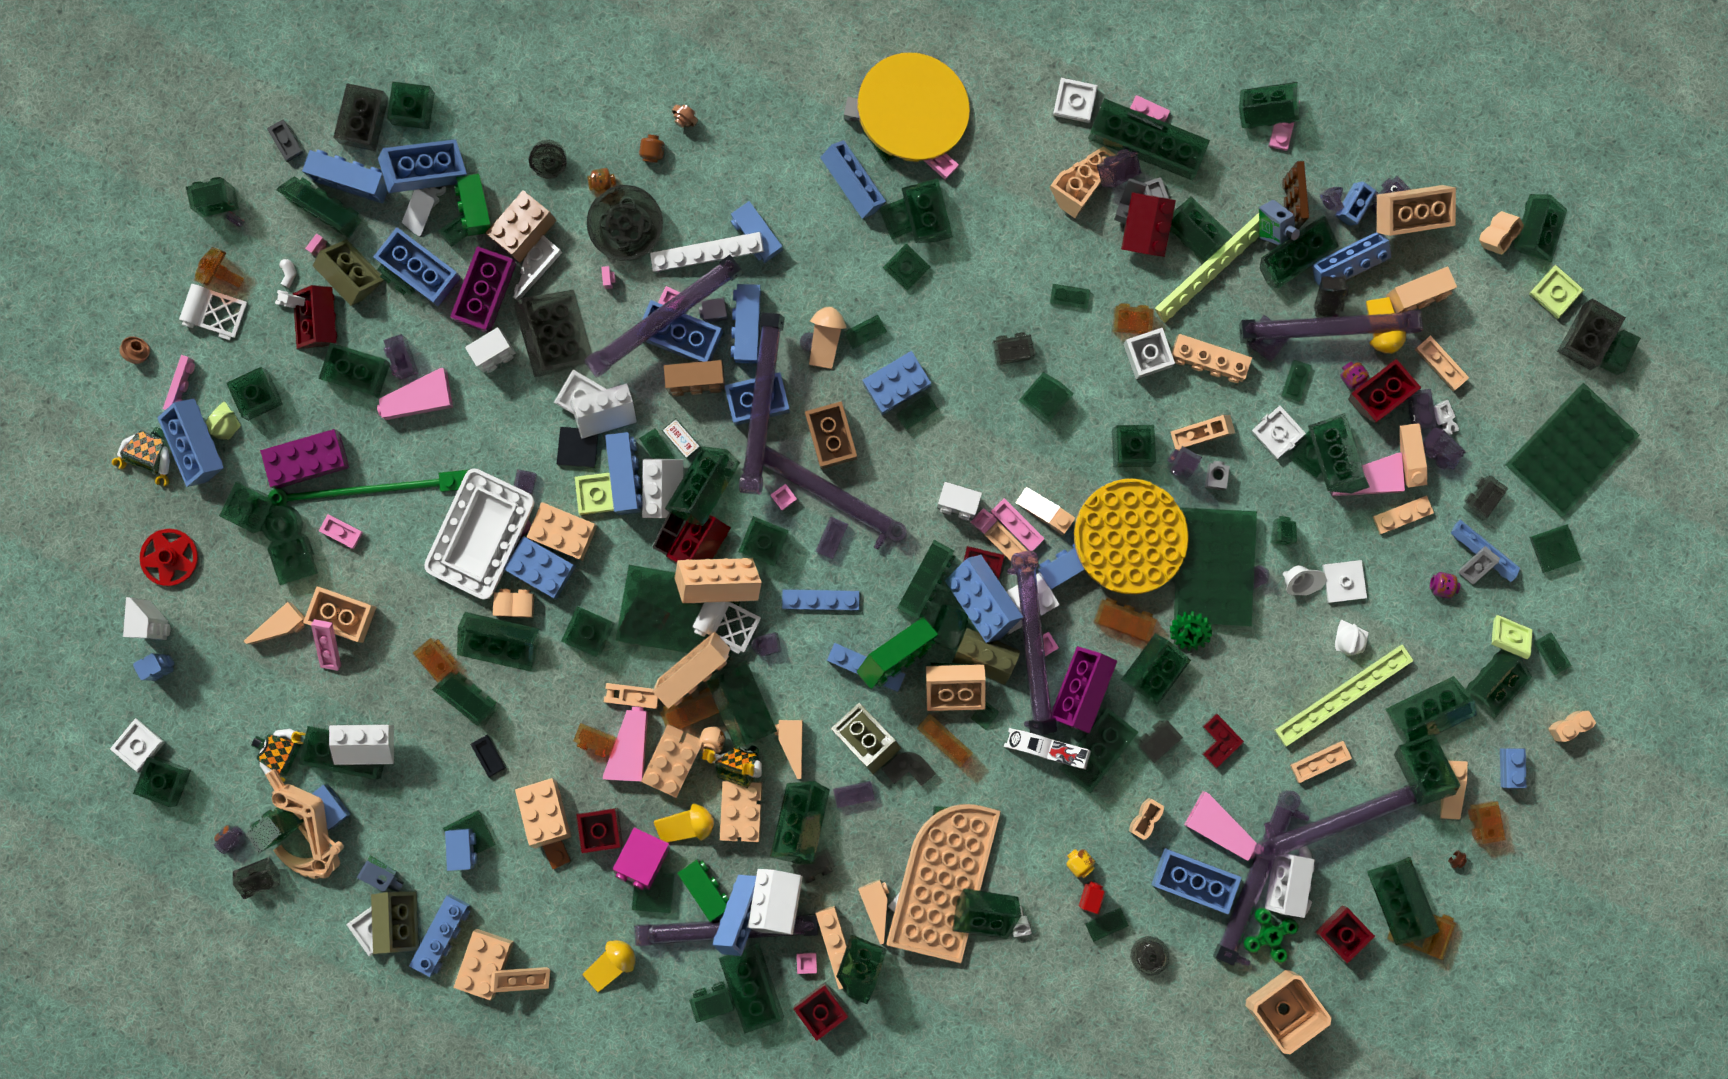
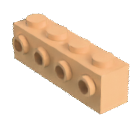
[1172,334,1252,383]

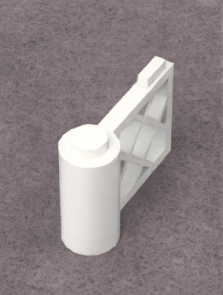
[179,284,247,340]
[693,602,761,654]

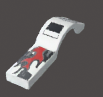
[1004,728,1091,770]

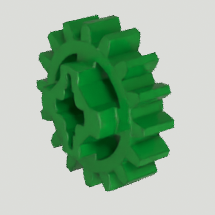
[1170,611,1212,651]

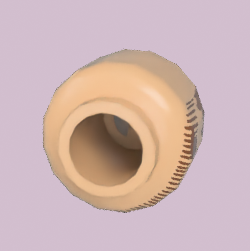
[699,727,725,754]

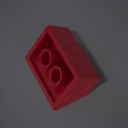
[1121,192,1176,257]
[293,285,337,349]
[1348,359,1421,423]
[666,507,731,563]

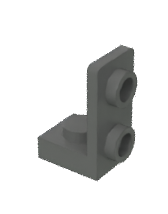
[1114,179,1147,224]

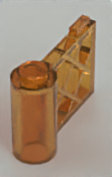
[1387,900,1457,960]

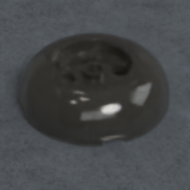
[587,185,663,261]

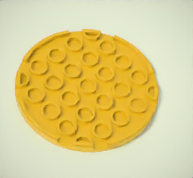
[857,53,970,162]
[1074,479,1188,594]

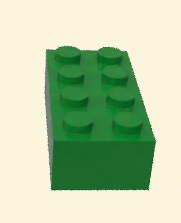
[856,617,938,689]

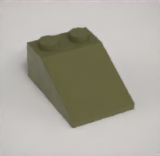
[831,703,901,774]

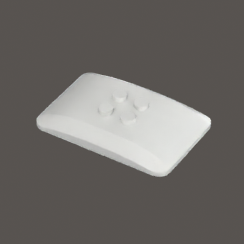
[424,468,534,599]

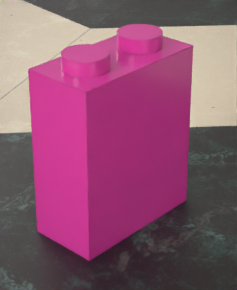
[613,827,670,890]

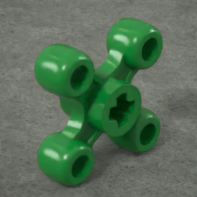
[1243,908,1299,963]

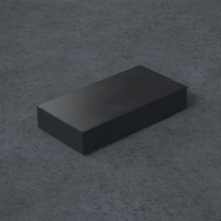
[470,734,506,778]

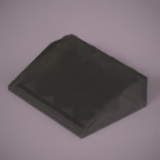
[514,290,594,377]

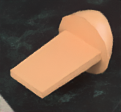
[809,307,847,369]

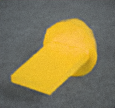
[1366,297,1406,354]
[654,804,714,842]
[582,940,635,992]

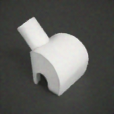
[1012,906,1032,937]

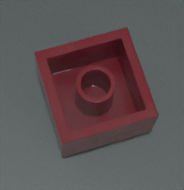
[576,808,623,853]
[1315,905,1375,964]
[793,982,848,1041]

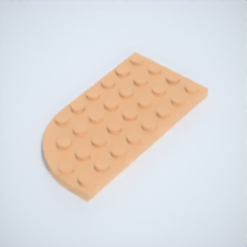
[886,804,1001,963]

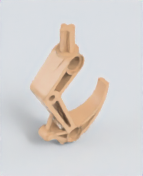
[265,769,344,879]

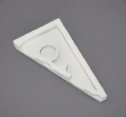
[513,235,562,302]

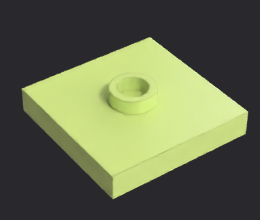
[1529,265,1584,319]
[575,473,614,515]
[1491,615,1533,660]

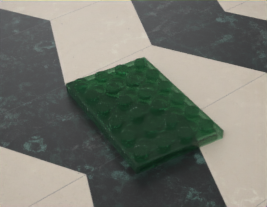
[1505,383,1640,517]
[1174,507,1257,627]
[615,565,740,660]

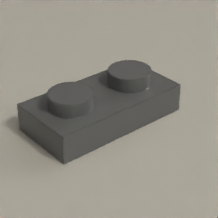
[267,119,303,162]

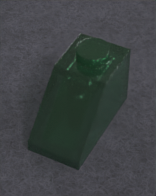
[1270,516,1297,546]

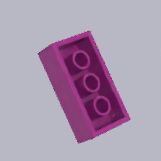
[450,246,517,333]
[260,429,350,489]
[1049,646,1118,733]

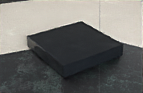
[556,427,599,468]

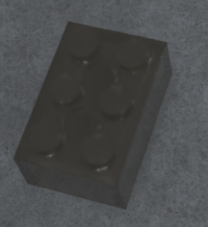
[333,83,389,152]
[1557,298,1626,370]

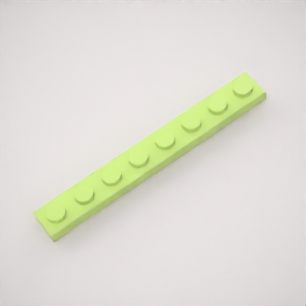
[1155,213,1259,323]
[1274,645,1413,746]

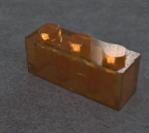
[1093,598,1157,642]
[660,688,724,729]
[917,714,973,767]

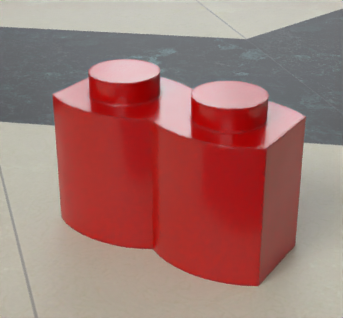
[1078,881,1106,914]

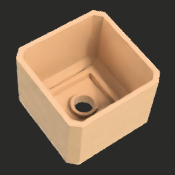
[1245,970,1331,1054]

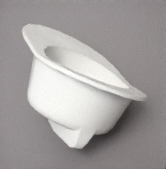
[1283,566,1326,595]
[1335,620,1368,655]

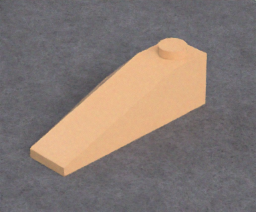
[1050,146,1119,218]

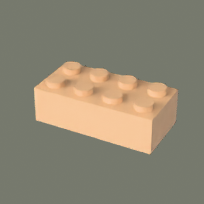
[1377,185,1456,236]
[675,558,762,603]
[653,632,730,709]

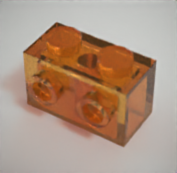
[1112,303,1154,334]
[413,638,459,683]
[573,723,617,758]
[1468,801,1506,844]

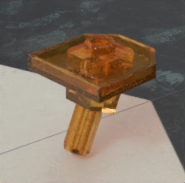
[194,247,244,288]

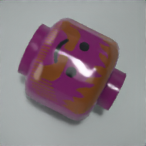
[1340,361,1369,390]
[1429,572,1460,599]

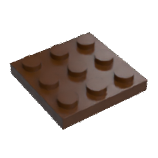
[1282,161,1309,230]

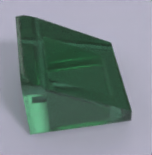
[971,701,999,730]

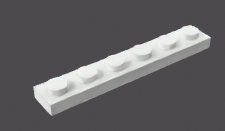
[650,232,764,272]

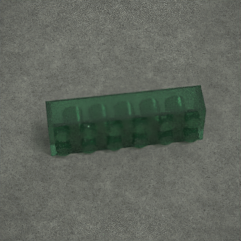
[1088,98,1210,181]

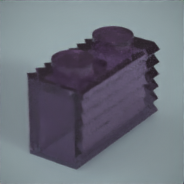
[1423,427,1466,470]

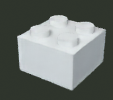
[465,327,516,373]
[1123,328,1175,379]
[937,482,982,521]

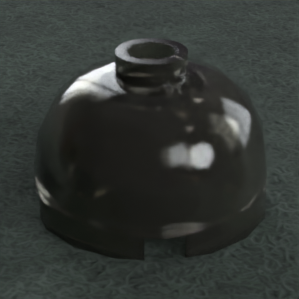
[528,139,567,179]
[1130,936,1170,976]

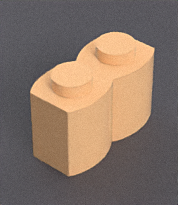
[1479,211,1524,255]
[493,589,534,618]
[1548,711,1596,742]
[1129,798,1164,840]

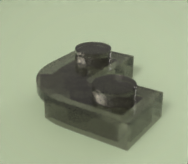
[882,752,936,786]

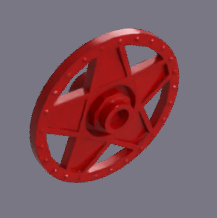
[139,529,198,586]

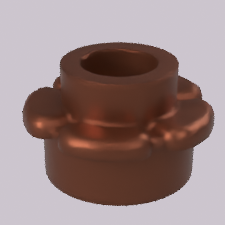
[1448,850,1467,868]

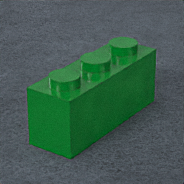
[454,174,490,236]
[677,859,729,922]

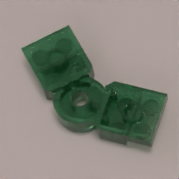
[219,481,318,586]

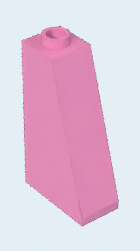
[377,368,453,420]
[1328,453,1405,496]
[603,707,648,781]
[1184,791,1258,861]

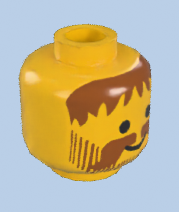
[1066,849,1095,878]

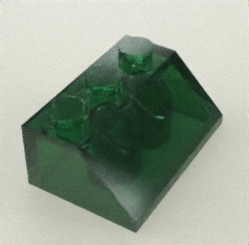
[1239,82,1300,129]
[901,178,953,243]
[1514,194,1567,262]
[1170,197,1232,262]
[1465,649,1532,719]
[432,671,499,726]
[952,888,1022,939]
[836,934,887,1004]

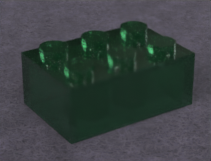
[318,342,390,399]
[1121,633,1191,707]
[1394,734,1461,806]

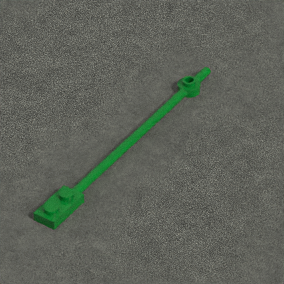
[248,470,468,508]

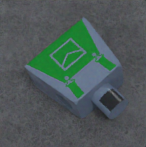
[1259,200,1300,245]
[356,855,404,892]

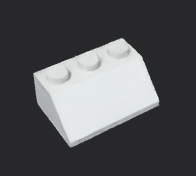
[570,384,637,439]
[642,459,684,518]
[1006,573,1059,635]
[123,597,171,640]
[329,725,394,765]
[1265,851,1315,918]
[747,869,803,935]

